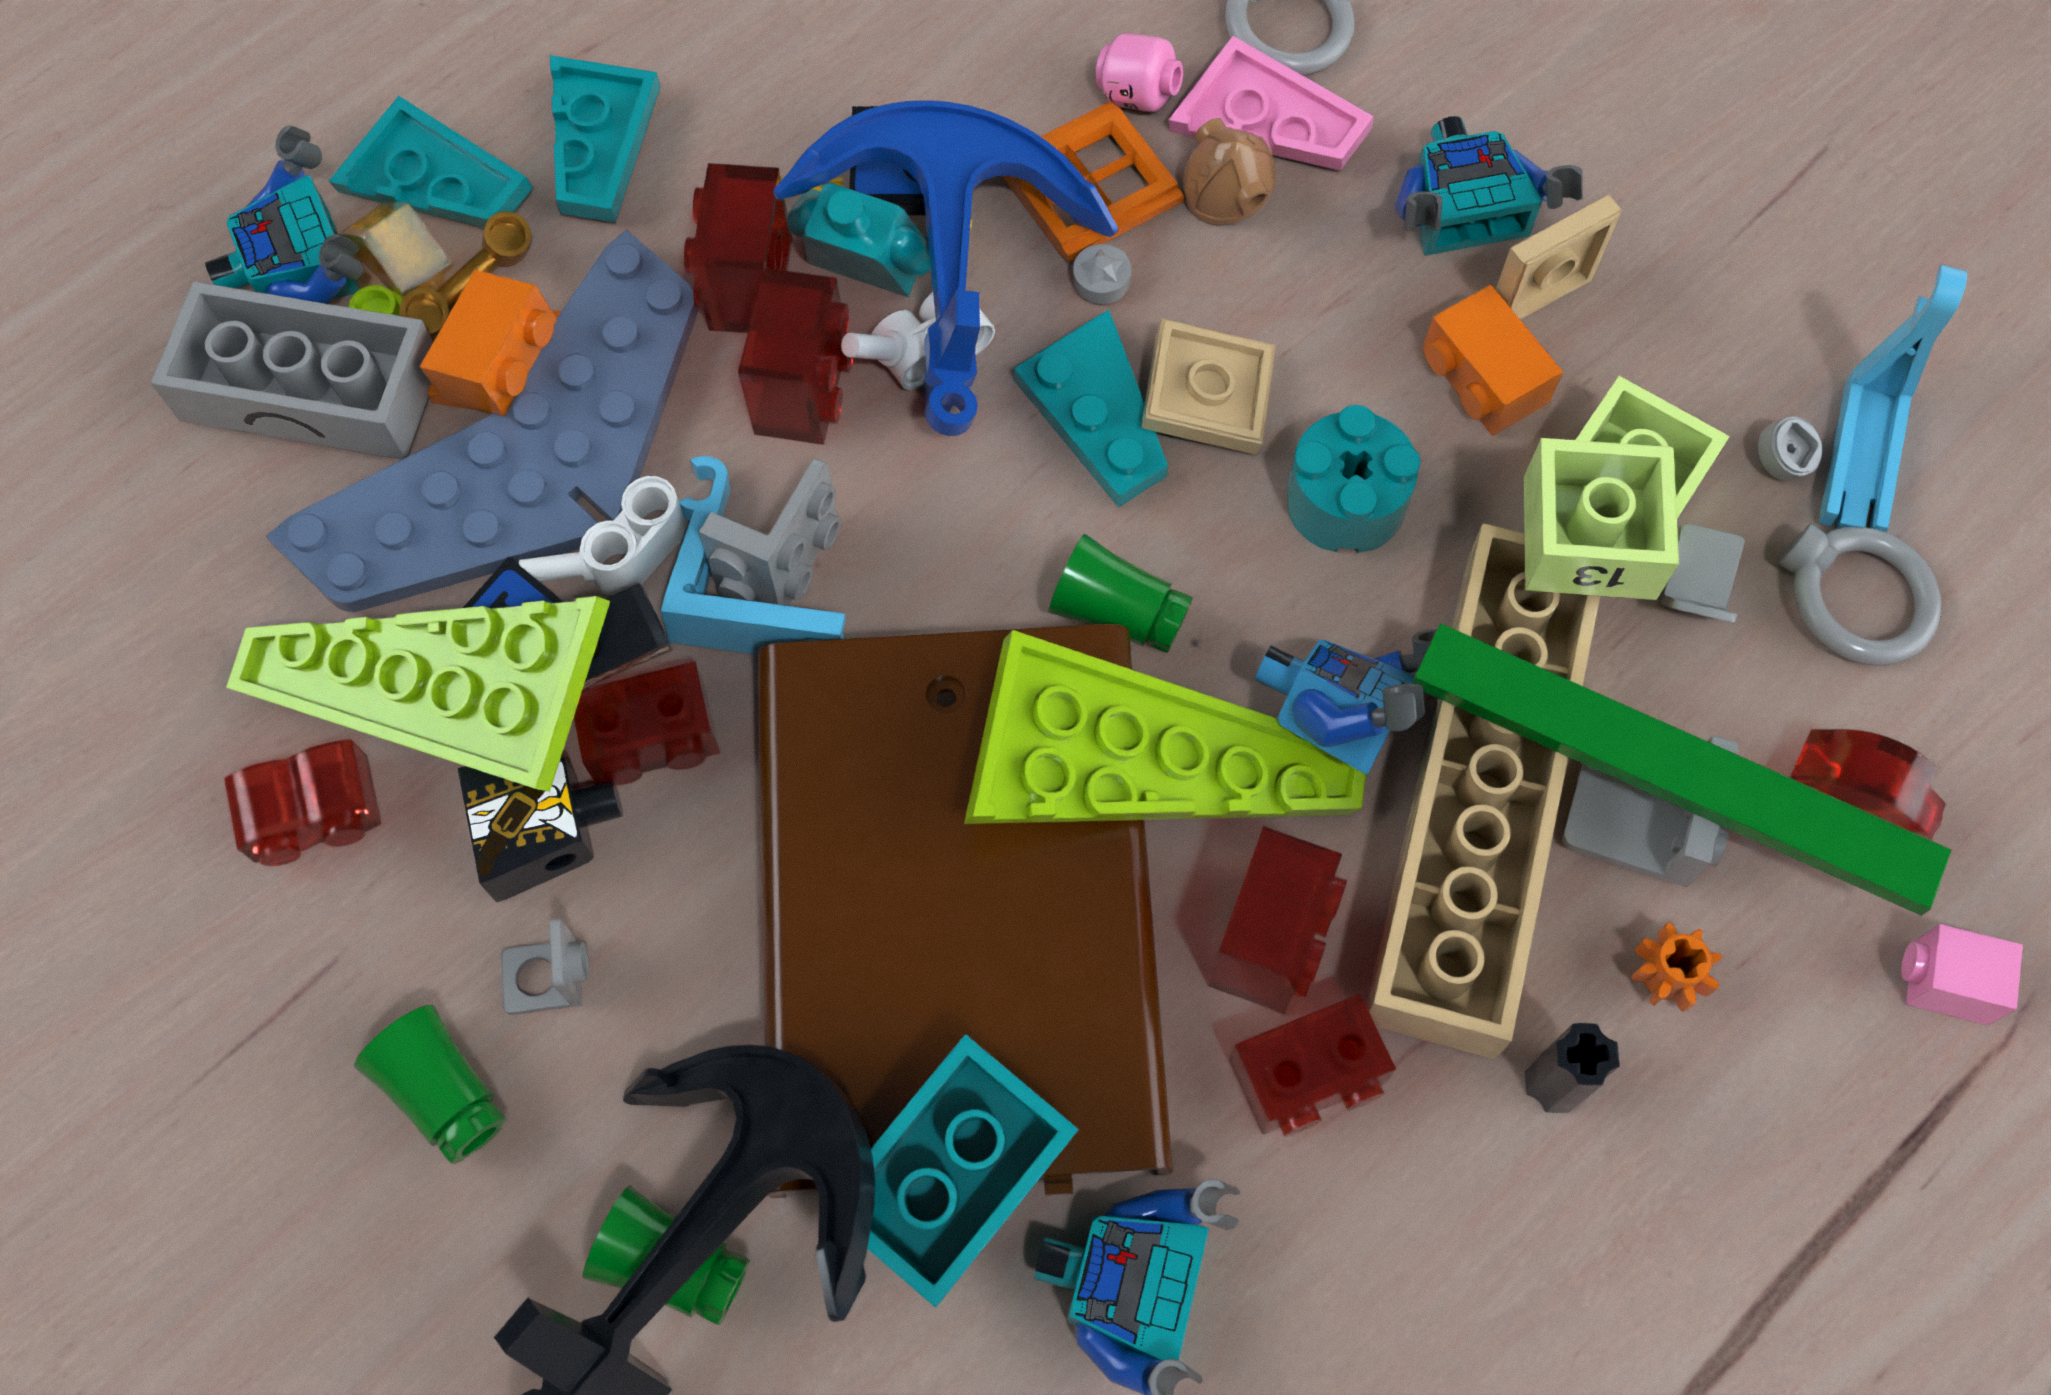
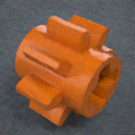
[1631,923,1722,1012]

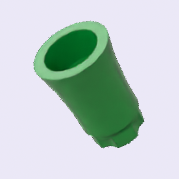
[1048,533,1193,653]
[354,1005,507,1164]
[582,1185,750,1325]

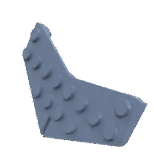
[266,229,698,612]

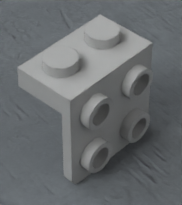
[699,458,841,606]
[1561,735,1739,887]

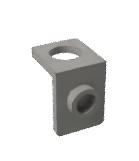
[1660,523,1745,623]
[501,919,589,1015]

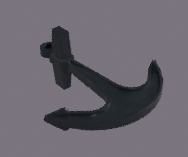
[494,1045,875,1395]

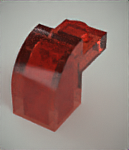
[1790,729,1946,841]

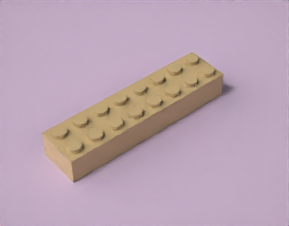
[1362,523,1600,1060]

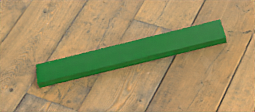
[1412,623,1952,916]

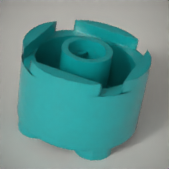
[1287,404,1421,553]

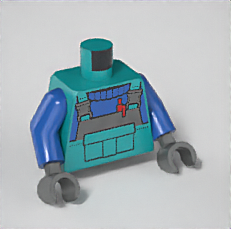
[1395,116,1583,256]
[205,125,363,304]
[1034,1179,1240,1395]

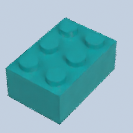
[867,1034,1079,1308]

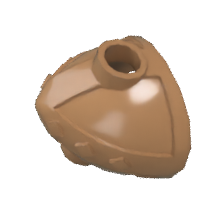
[1182,118,1276,225]

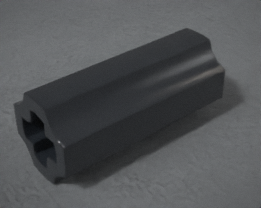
[1525,1023,1620,1113]

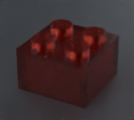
[684,163,793,335]
[738,268,853,445]
[1209,826,1347,1014]

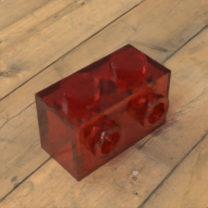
[574,661,720,786]
[1229,993,1396,1137]

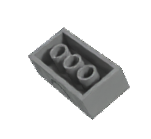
[151,281,433,459]

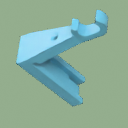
[1818,264,1967,532]
[661,456,846,655]

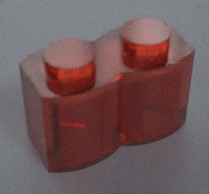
[224,739,381,866]

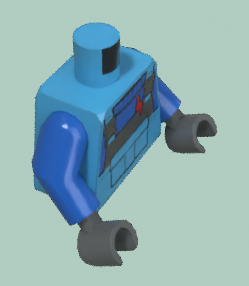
[1255,629,1437,775]

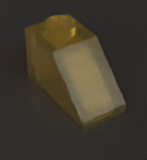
[338,202,452,296]

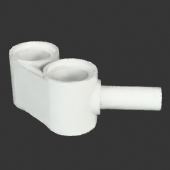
[841,290,995,390]
[519,476,687,596]

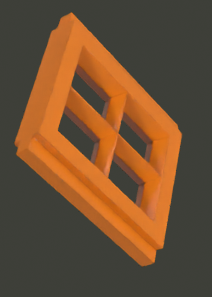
[1003,101,1184,262]

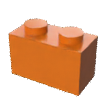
[420,270,557,417]
[1423,285,1563,436]

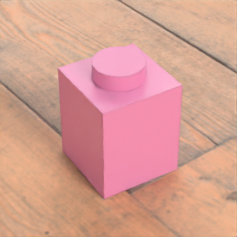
[1901,924,2023,1025]

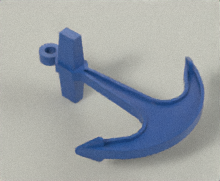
[773,100,1118,436]

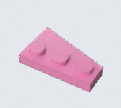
[1169,36,1374,171]

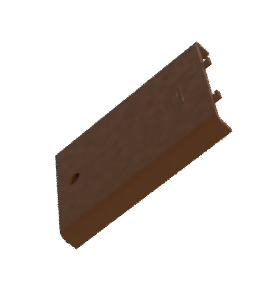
[758,624,1173,1199]

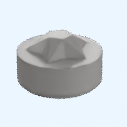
[1073,244,1131,304]
[1758,417,1822,481]

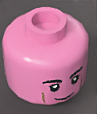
[1096,32,1183,113]

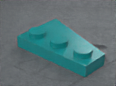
[550,55,661,223]
[328,96,533,228]
[1013,309,1168,508]

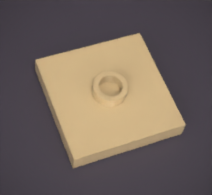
[1495,195,1622,320]
[1141,318,1276,455]

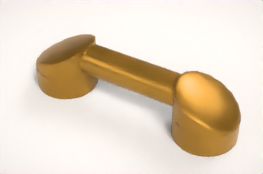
[400,211,532,339]

